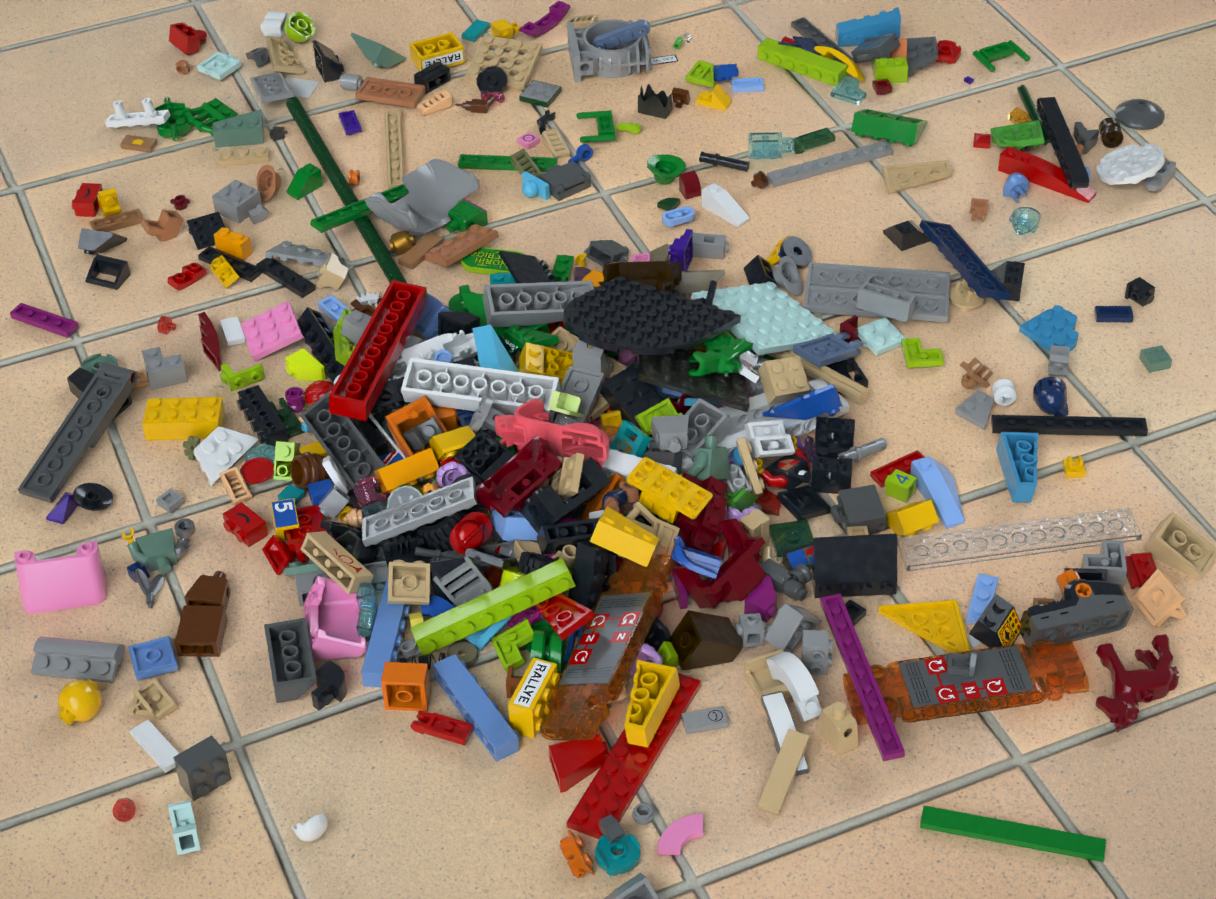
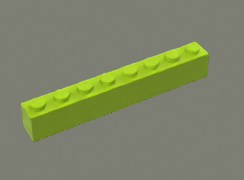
[411,558,575,655]

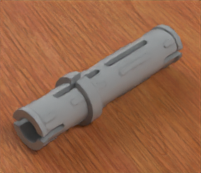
[838,438,887,462]

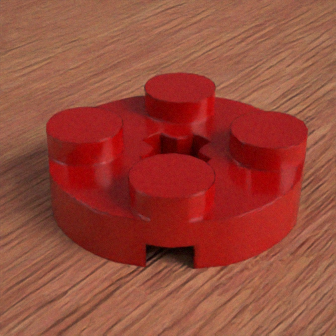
[934,40,961,64]

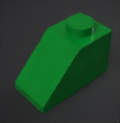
[287,163,323,200]

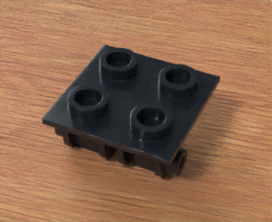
[186,212,225,250]
[383,536,429,568]

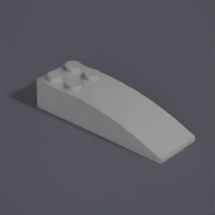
[482,281,594,327]

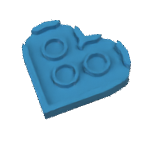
[1019,305,1078,352]

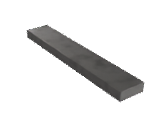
[791,17,855,66]

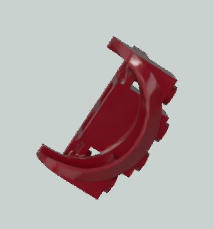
[476,436,563,518]
[669,473,728,554]

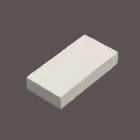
[220,316,246,346]
[322,456,349,494]

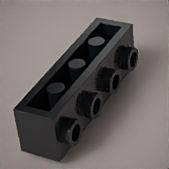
[237,385,289,450]

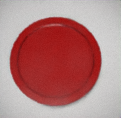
[240,457,274,484]

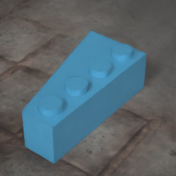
[836,7,901,47]
[996,432,1038,503]

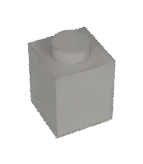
[319,485,350,519]

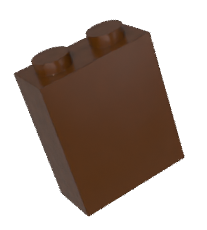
[175,605,227,657]

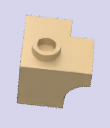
[315,253,349,290]

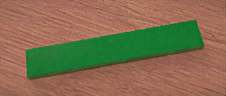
[458,154,558,172]

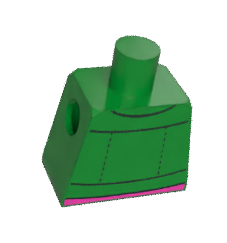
[446,198,488,233]

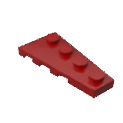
[534,593,595,641]

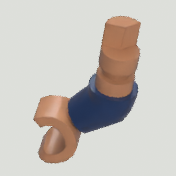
[602,480,639,514]

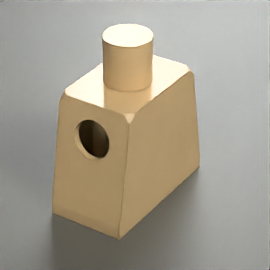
[817,702,858,756]

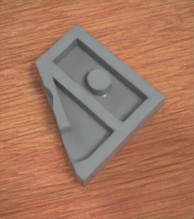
[955,390,994,430]

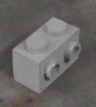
[801,630,833,675]

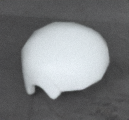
[292,813,328,842]

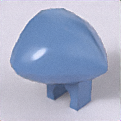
[1003,172,1029,203]

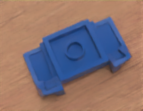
[671,535,723,579]

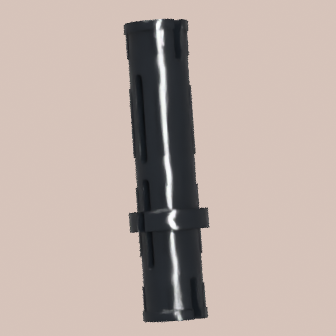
[699,151,750,172]

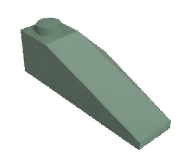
[351,33,406,68]

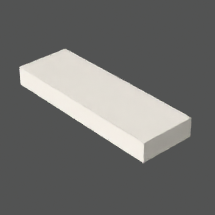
[129,720,179,773]

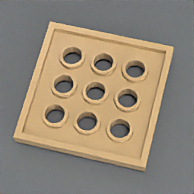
[465,35,543,90]

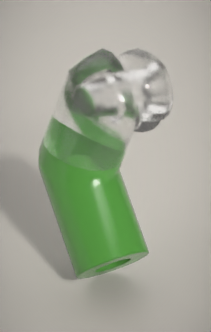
[673,32,693,49]

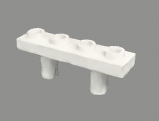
[105,98,170,129]

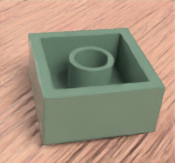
[1139,345,1172,373]

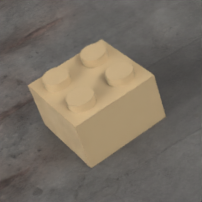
[758,356,810,405]

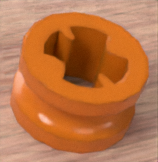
[349,170,360,185]

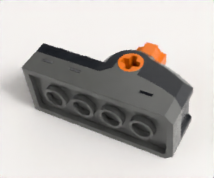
[1019,569,1134,652]

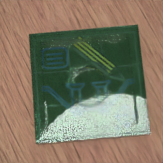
[769,519,814,558]

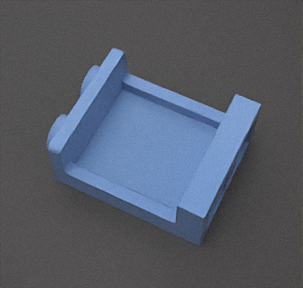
[415,293,452,340]

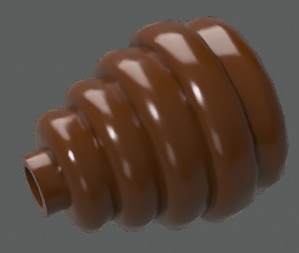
[290,452,332,490]

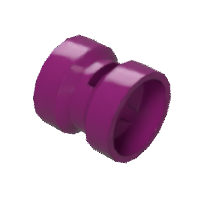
[285,387,306,413]

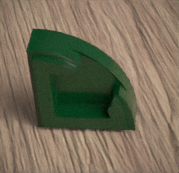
[657,198,680,211]

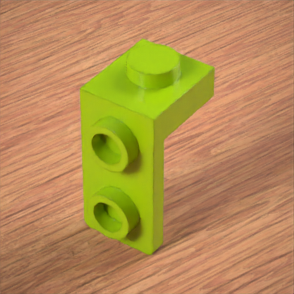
[219,363,265,392]

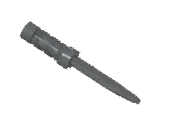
[414,547,473,560]

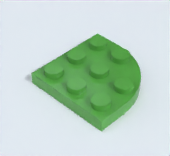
[990,120,1044,150]

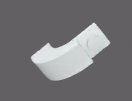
[766,652,822,722]

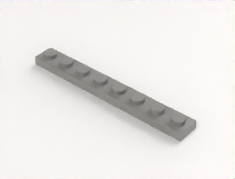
[767,141,893,187]

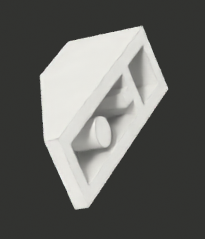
[702,183,750,228]

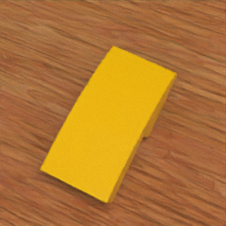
[209,255,239,288]

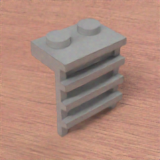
[433,556,494,607]

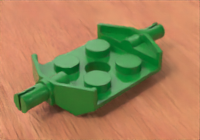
[154,97,190,141]

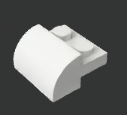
[745,420,795,458]

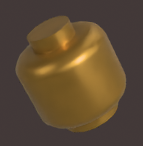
[388,230,415,255]

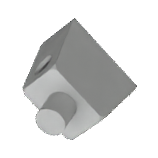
[651,414,689,453]

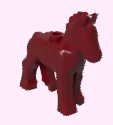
[1095,634,1179,732]

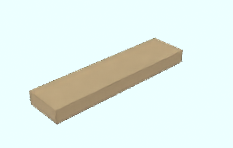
[758,729,810,815]

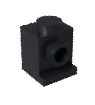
[1125,277,1155,307]

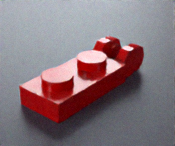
[410,711,474,746]

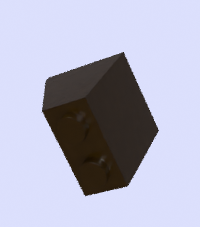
[669,610,743,670]

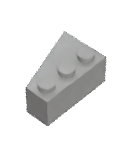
[856,274,916,322]

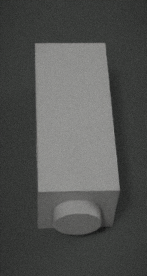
[693,232,729,260]

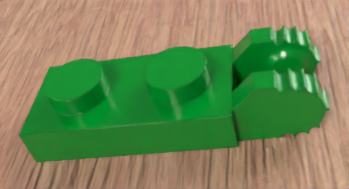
[552,255,574,282]

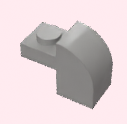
[1047,345,1070,376]

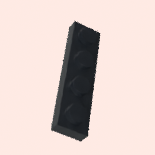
[256,258,316,298]

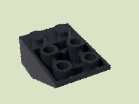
[454,430,514,481]

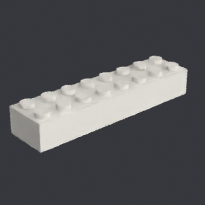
[401,358,561,422]

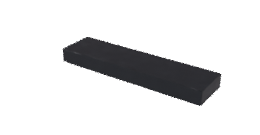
[198,246,262,282]

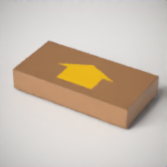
[120,135,157,153]

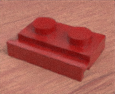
[1125,552,1157,590]

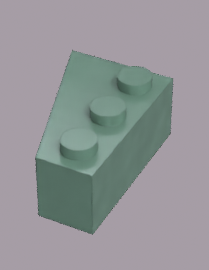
[213,109,264,148]

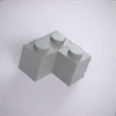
[142,347,187,390]
[1081,540,1127,587]
[764,603,822,653]

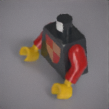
[755,436,811,490]

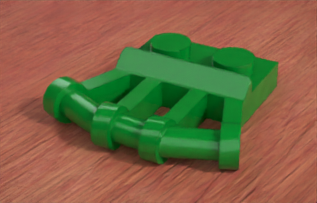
[182,98,238,136]

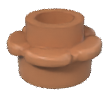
[175,60,190,74]

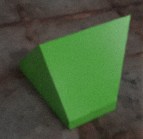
[725,488,759,513]

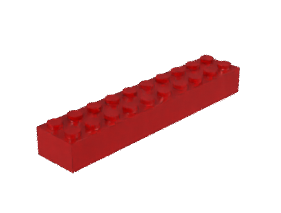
[329,280,427,421]

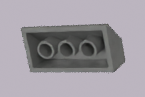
[264,618,317,703]

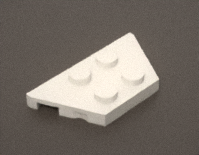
[193,426,259,487]

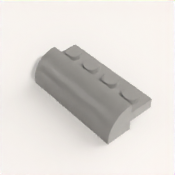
[31,636,125,683]

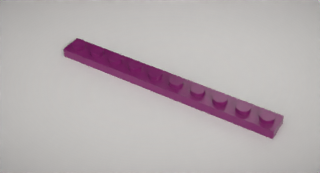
[820,594,905,761]

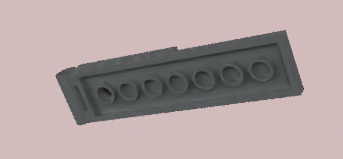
[18,362,138,503]

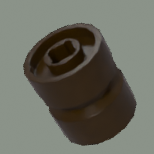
[1099,117,1124,148]

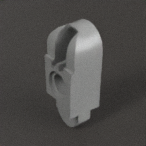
[1144,161,1176,192]

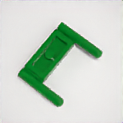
[973,40,1030,72]
[576,110,616,143]

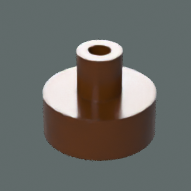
[751,171,769,189]

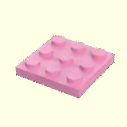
[241,301,304,361]

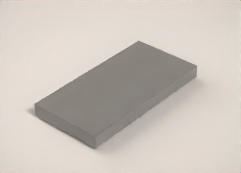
[250,72,294,103]

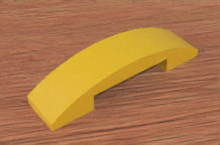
[814,46,865,83]

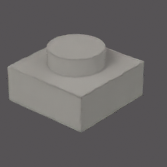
[156,488,185,513]

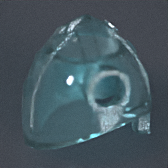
[1009,207,1041,235]

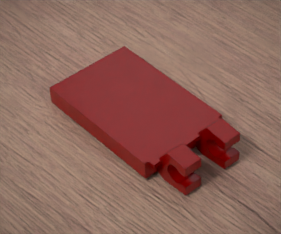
[285,505,327,563]

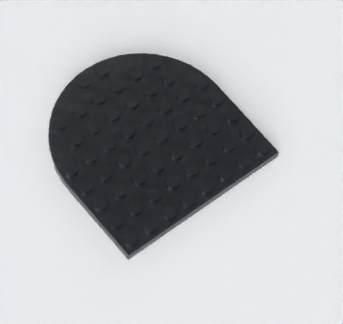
[563,276,741,355]

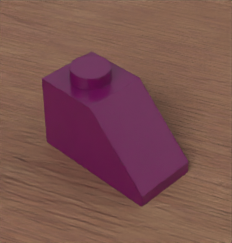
[744,575,778,623]

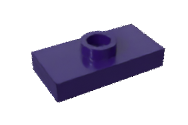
[338,110,362,135]

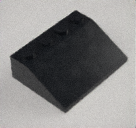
[499,251,558,283]
[812,533,897,598]

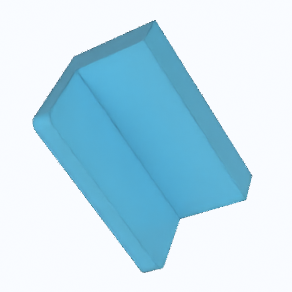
[465,616,511,651]

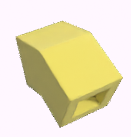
[408,612,424,637]

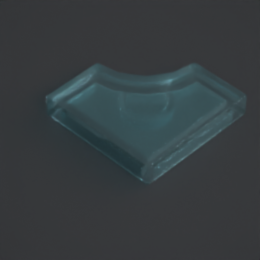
[830,76,866,105]

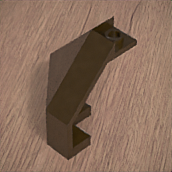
[598,261,681,295]

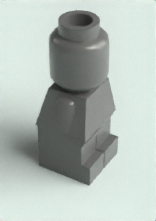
[761,558,808,601]

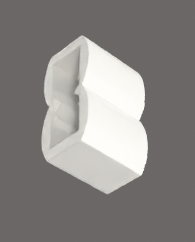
[261,11,288,37]

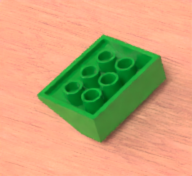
[851,109,927,146]

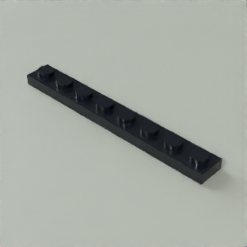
[991,415,1148,436]

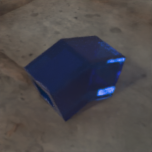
[127,561,151,583]

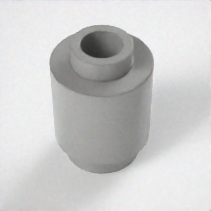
[339,74,364,91]

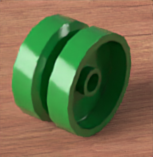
[530,630,566,678]

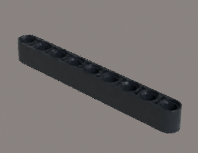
[1037,97,1089,189]

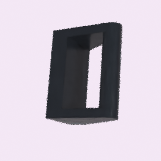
[86,254,130,290]

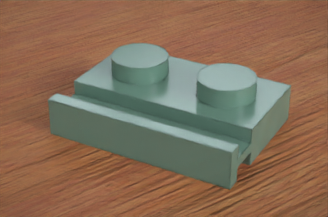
[285,560,322,576]

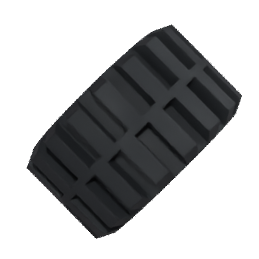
[416,510,466,552]

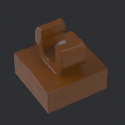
[672,87,690,108]

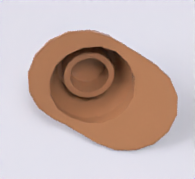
[256,165,282,203]

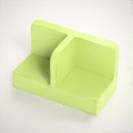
[548,390,584,418]

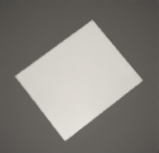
[285,77,319,98]

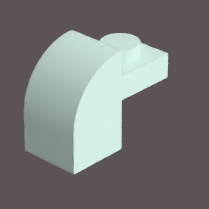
[168,800,201,855]

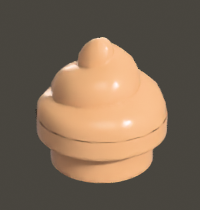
[343,508,363,528]

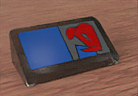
[782,542,814,572]

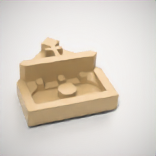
[127,678,178,719]

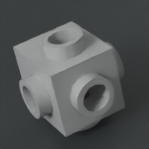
[735,613,767,647]

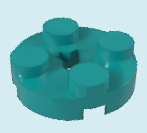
[595,834,641,876]

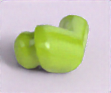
[616,123,642,135]

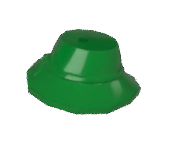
[647,154,686,184]

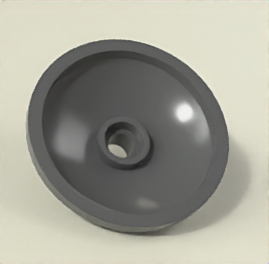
[1115,99,1165,130]

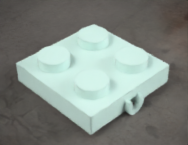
[197,52,242,80]
[857,317,906,356]

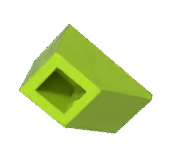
[273,441,300,481]

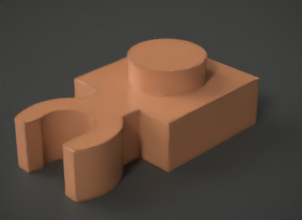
[970,198,989,222]

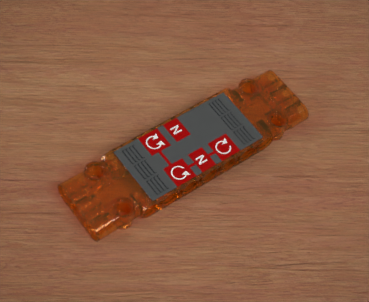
[540,554,675,741]
[843,641,1089,725]

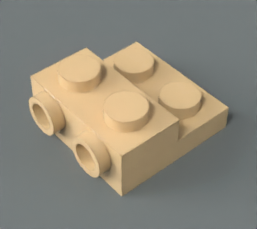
[387,560,430,605]

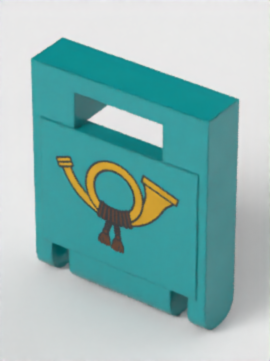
[610,420,651,458]

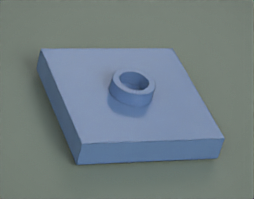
[128,636,178,681]

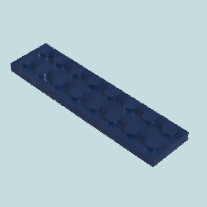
[919,220,1011,301]

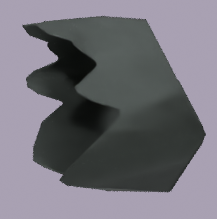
[638,84,672,119]

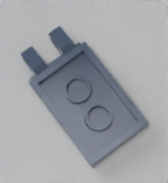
[793,332,863,368]

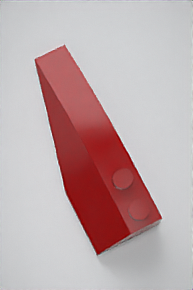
[998,146,1097,203]

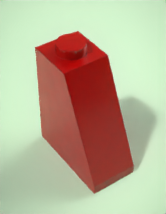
[548,734,609,793]

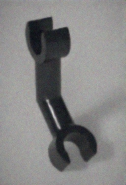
[537,110,556,135]

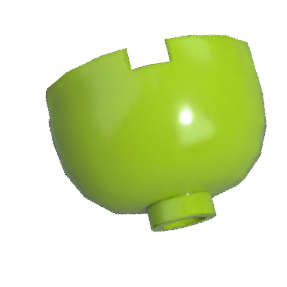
[284,11,316,43]

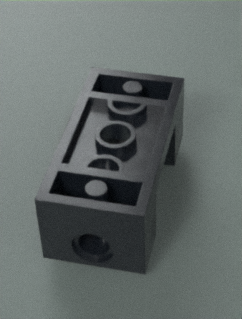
[811,417,855,494]
[520,457,611,534]

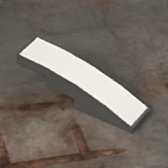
[761,691,809,776]

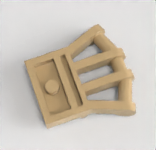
[550,453,584,501]
[617,502,680,567]

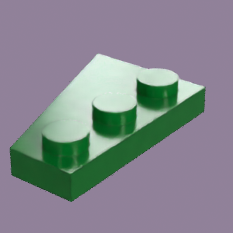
[503,325,559,350]

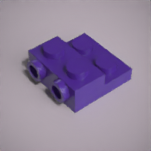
[668,229,693,271]

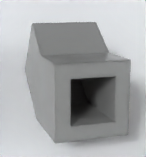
[248,203,270,224]

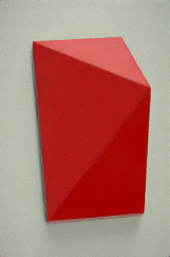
[262,535,296,575]

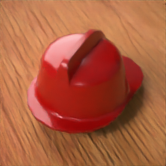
[450,511,492,555]

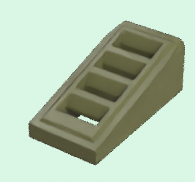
[510,149,542,179]

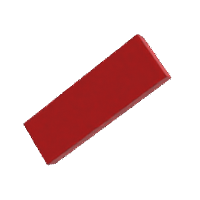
[870,450,925,488]

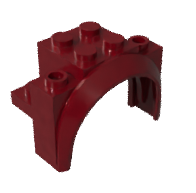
[672,518,766,609]

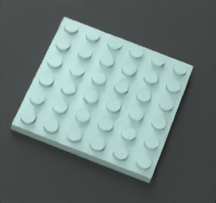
[691,282,837,355]

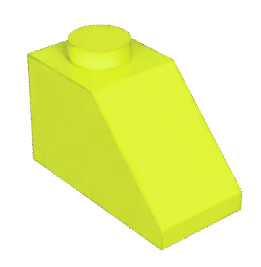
[285,348,326,381]

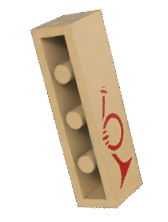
[301,531,374,594]

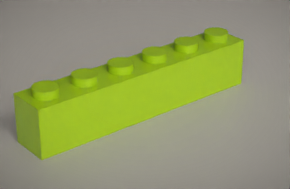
[757,37,848,87]

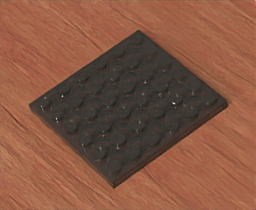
[637,348,750,412]

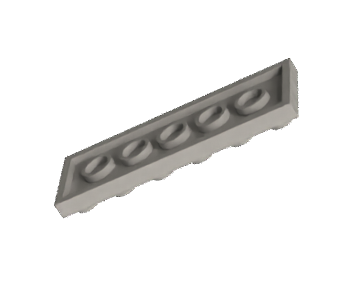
[362,476,477,547]

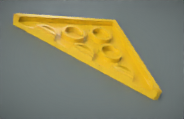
[878,599,971,654]

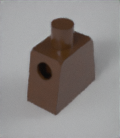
[185,571,230,610]

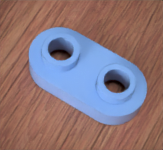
[662,206,695,227]

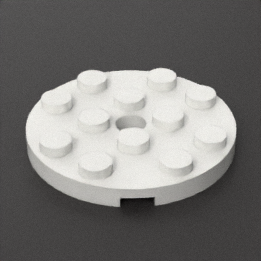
[1096,143,1165,185]

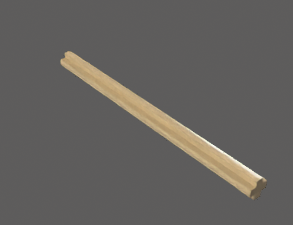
[727,330,870,404]

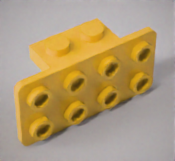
[626,457,713,524]

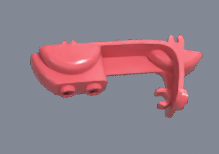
[495,398,610,468]

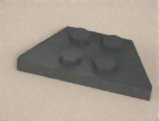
[906,37,939,77]

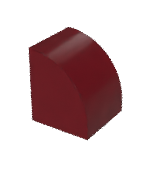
[679,170,701,199]

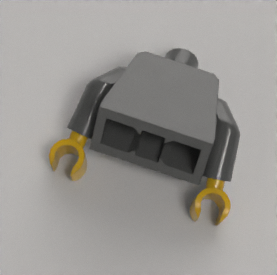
[575,240,629,268]

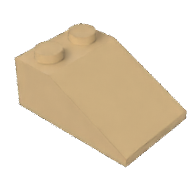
[1143,512,1216,579]

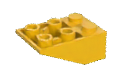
[519,342,573,386]

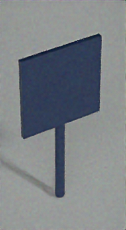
[778,36,821,55]

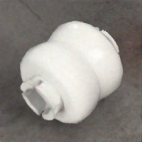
[992,379,1017,406]

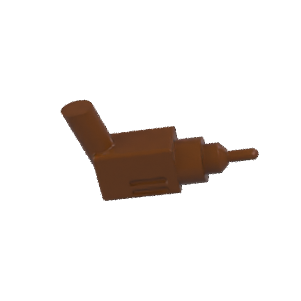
[455,96,496,114]

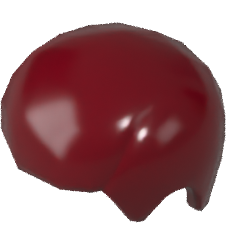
[669,394,693,414]

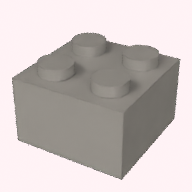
[212,180,262,224]

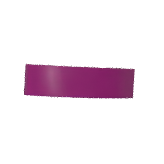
[519,1,570,36]

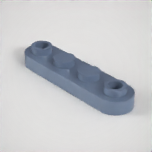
[593,20,650,50]

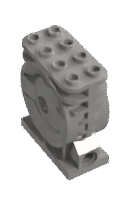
[567,19,652,83]

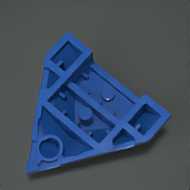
[762,384,843,420]

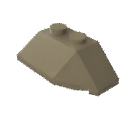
[674,270,725,296]

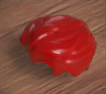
[304,380,334,406]

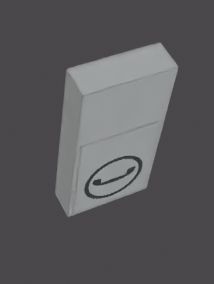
[682,706,729,734]

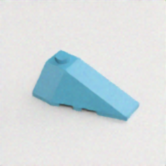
[473,325,519,372]

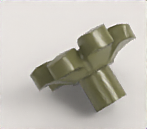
[183,436,201,460]

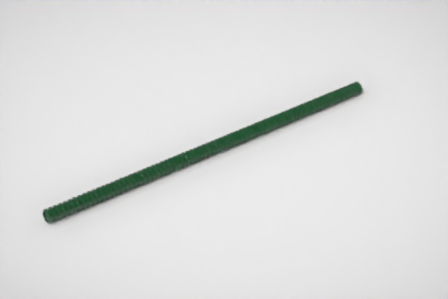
[286,97,407,283]

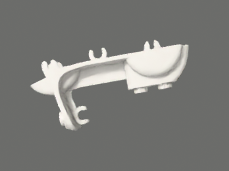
[381,330,477,399]

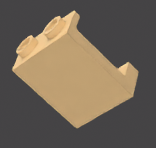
[744,649,794,711]

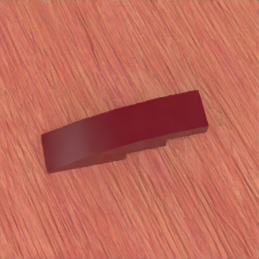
[198,312,222,372]

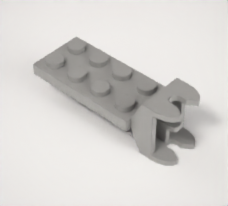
[545,340,612,425]

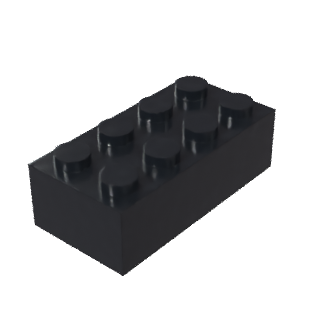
[600,364,663,450]

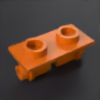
[560,830,595,878]

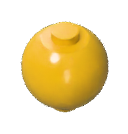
[57,680,102,726]

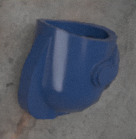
[1033,376,1068,416]

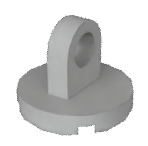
[469,395,504,432]

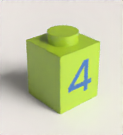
[884,469,917,503]

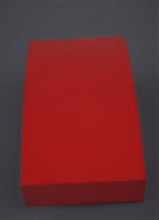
[168,262,207,290]

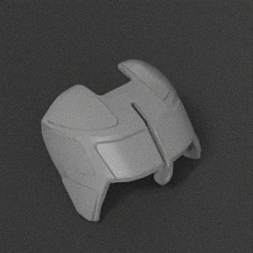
[365,159,480,235]

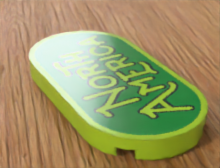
[460,247,525,275]

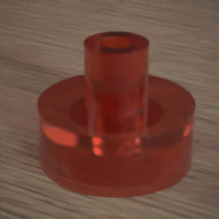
[157,316,176,334]
[112,798,136,822]

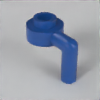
[568,144,593,168]

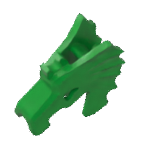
[688,336,753,376]

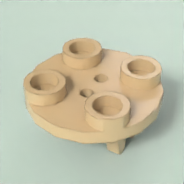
[949,279,985,312]

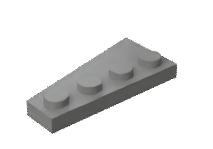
[266,241,344,267]

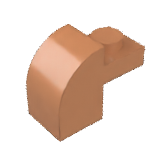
[141,209,184,241]

